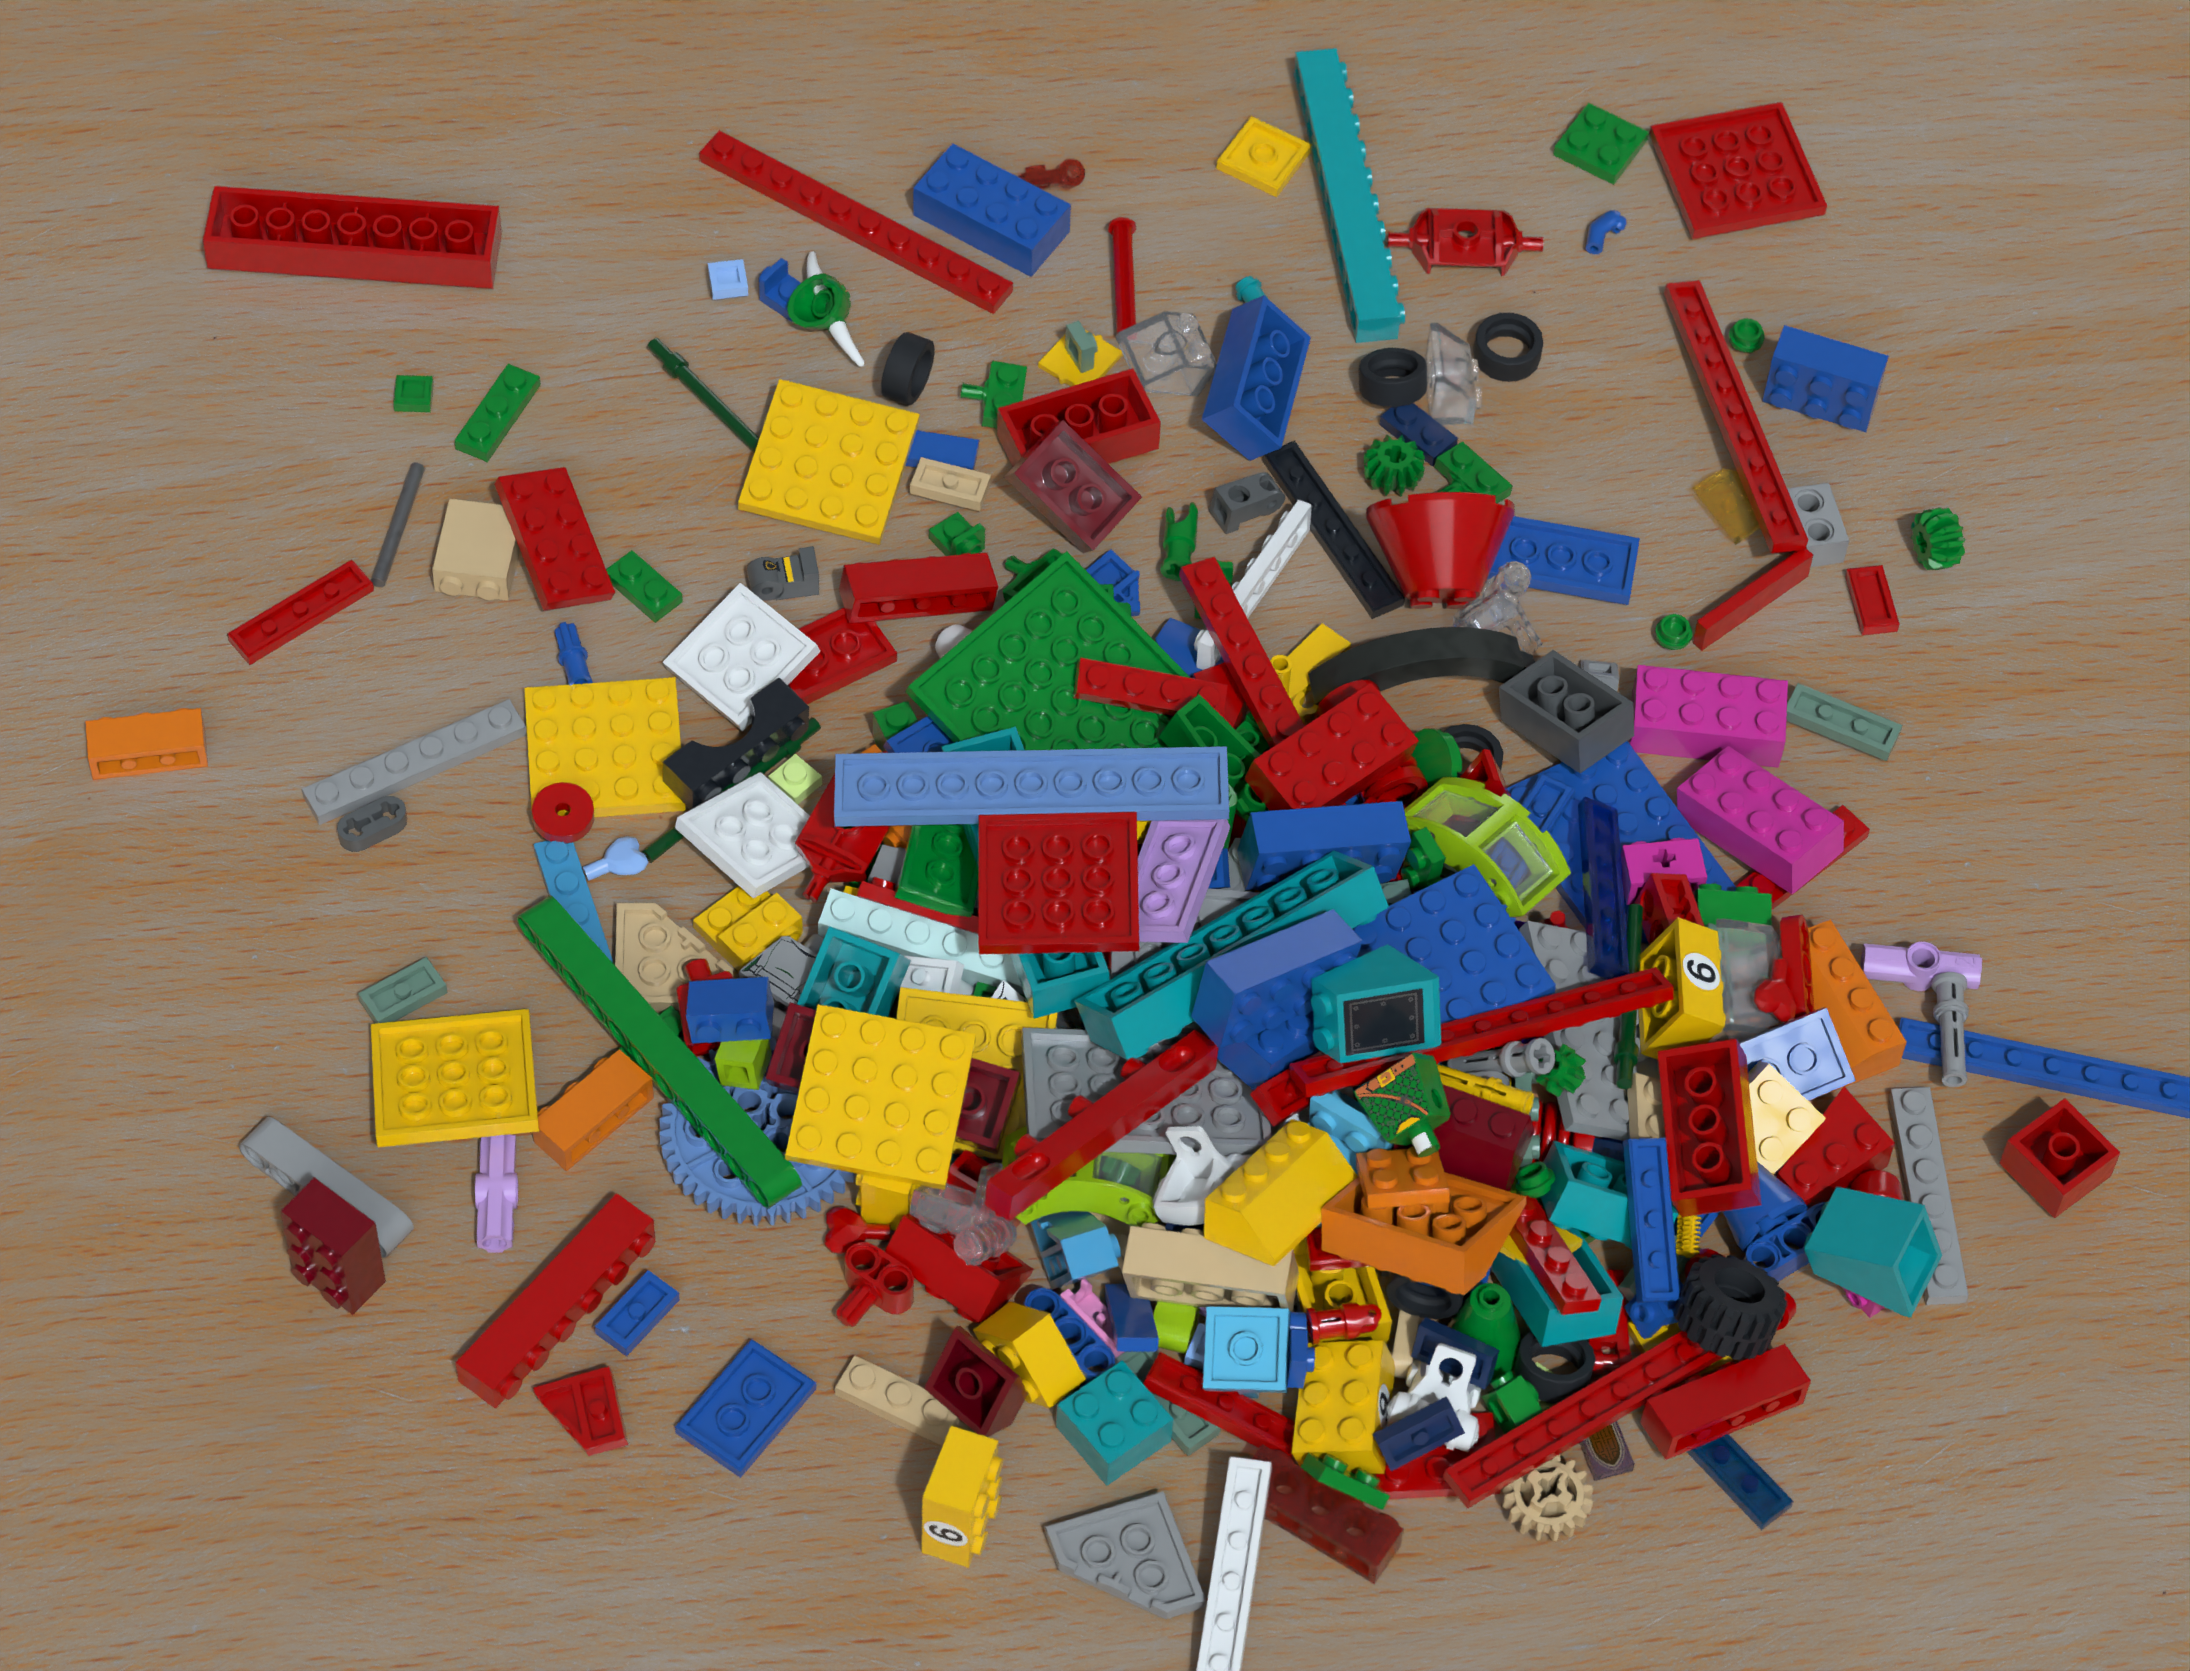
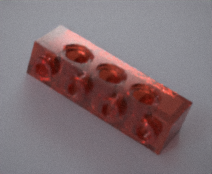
[1251,1444,1404,1585]

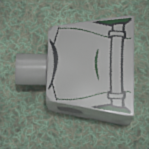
[739,934,824,1013]

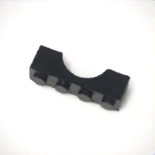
[663,677,809,810]

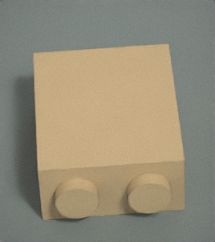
[432,499,520,601]

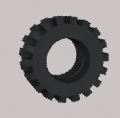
[1674,1255,1787,1360]

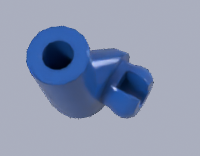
[1585,210,1627,254]

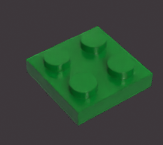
[1553,102,1649,185]

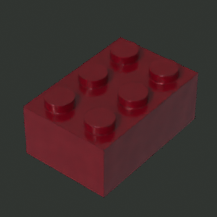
[1004,420,1142,553]
[281,1177,386,1315]

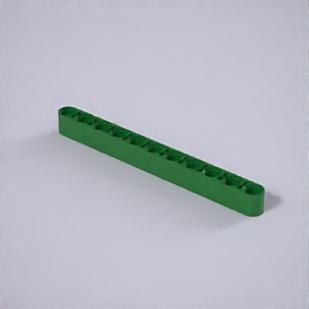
[517,895,802,1209]

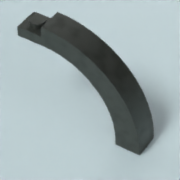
[1308,627,1535,705]

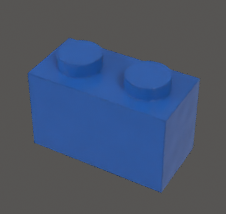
[686,977,774,1044]

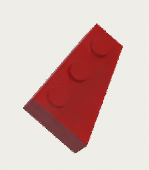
[1777,1086,1895,1210]

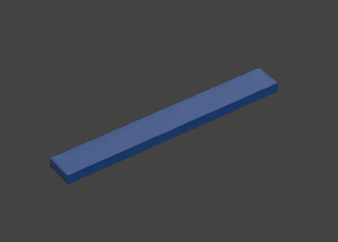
[1898,1017,2190,1119]

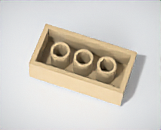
[1122,1223,1299,1312]

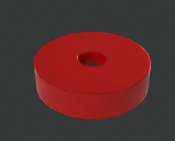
[532,782,594,844]

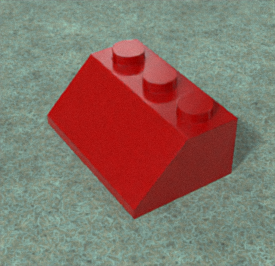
[884,1205,1034,1322]

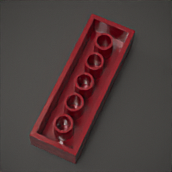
[765,1002,1021,1155]

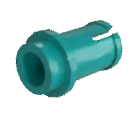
[1235,276,1268,303]

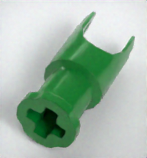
[1160,502,1198,581]

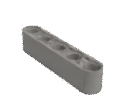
[239,1117,414,1258]

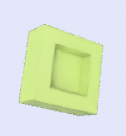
[768,754,822,805]

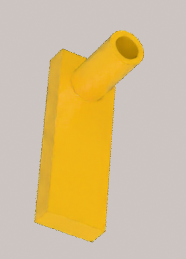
[1270,623,1351,701]

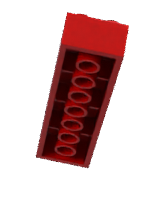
[203,186,502,289]

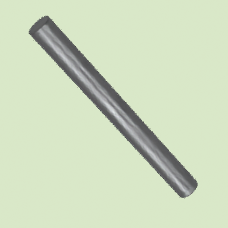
[371,462,425,587]

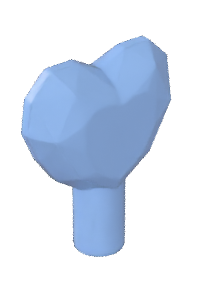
[582,836,648,881]

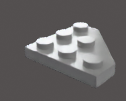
[1045,1491,1206,1619]

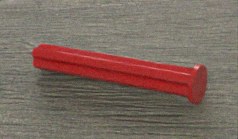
[1108,217,1137,343]

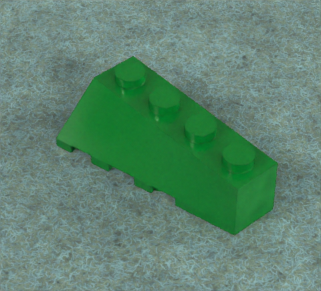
[1159,694,1270,824]

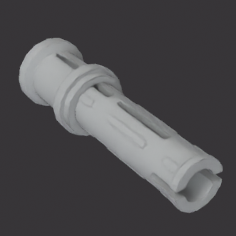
[1932,972,1969,1087]
[1447,1038,1555,1077]

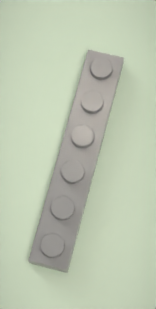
[302,699,527,825]
[1889,1087,1969,1305]

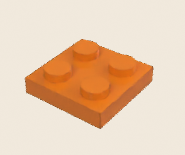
[1356,1146,1450,1209]

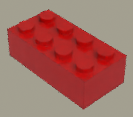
[997,368,1161,467]
[1244,682,1419,811]
[1657,1039,1762,1217]

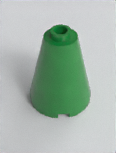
[1445,1283,1522,1381]

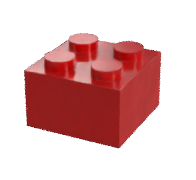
[1999,1098,2121,1218]

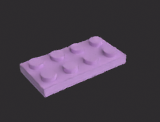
[1138,819,1230,943]

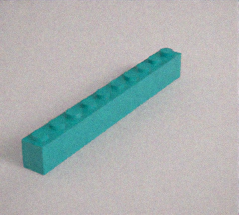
[1294,48,1405,343]

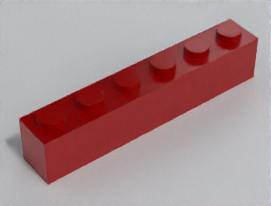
[455,1193,656,1409]

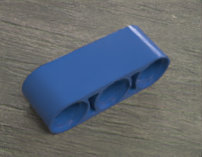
[1743,1202,1825,1282]
[1024,1288,1115,1388]

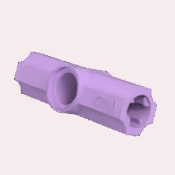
[1860,941,1982,991]
[475,1134,518,1253]

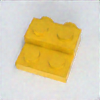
[693,886,803,972]

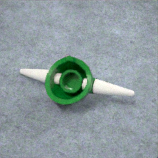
[787,251,865,367]

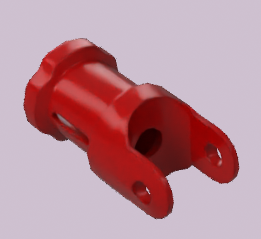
[1306,1302,1382,1345]

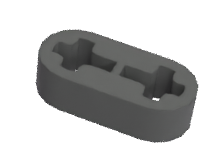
[337,796,407,852]

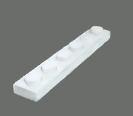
[1194,500,1312,670]
[1197,1457,1272,1671]

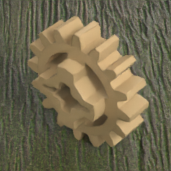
[1502,1455,1593,1542]

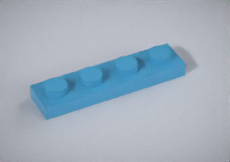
[533,840,613,963]

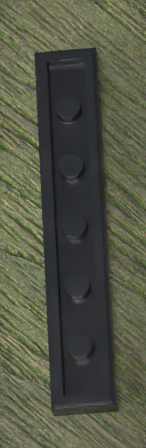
[1262,441,1405,619]

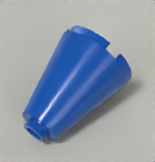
[1722,1161,1808,1253]

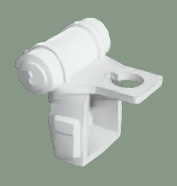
[1153,1126,1252,1226]
[1386,1343,1481,1452]

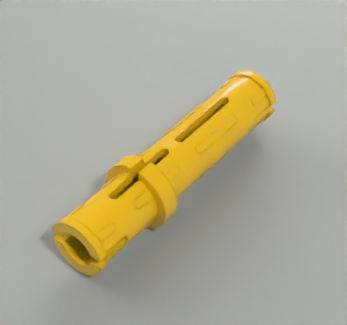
[1437,1064,1534,1114]

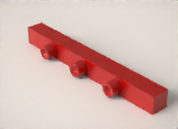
[984,1030,1219,1221]

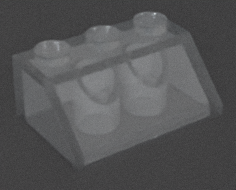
[1716,918,1784,1042]

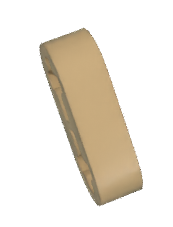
[1392,1310,1419,1379]

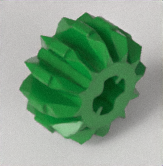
[1363,434,1425,496]
[1910,507,1966,570]

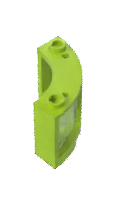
[1404,777,1571,917]
[1001,1126,1175,1227]

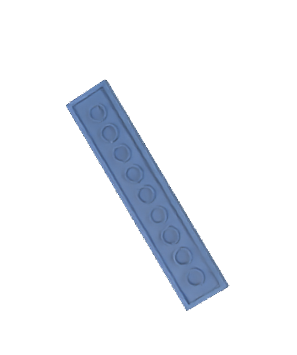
[834,746,1229,827]

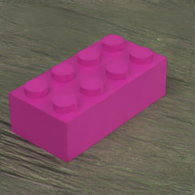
[1629,665,1788,768]
[1677,746,1844,895]

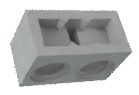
[1788,483,1849,567]

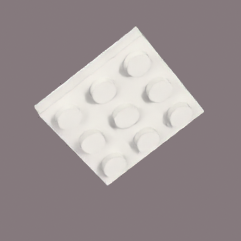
[662,583,821,732]
[675,772,810,899]

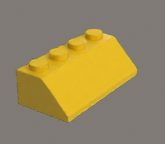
[1204,1119,1358,1266]

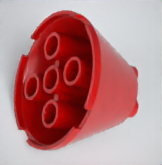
[1366,492,1515,609]

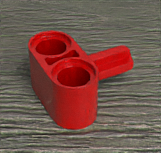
[836,1242,914,1327]

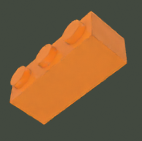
[85,708,208,780]
[533,1049,654,1172]

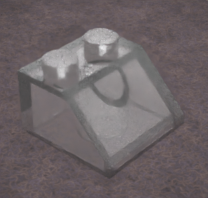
[1115,311,1217,396]
[1425,323,1482,425]

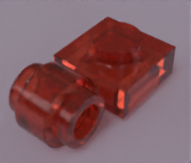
[1018,159,1085,190]

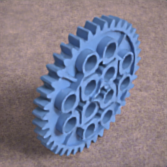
[659,1036,855,1226]

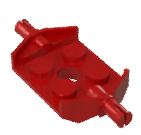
[1387,208,1544,276]
[795,751,891,902]

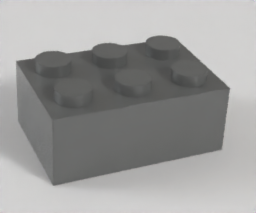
[1499,650,1634,773]

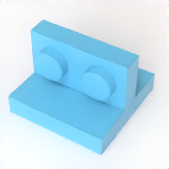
[1307,1090,1395,1175]
[1203,1306,1290,1399]

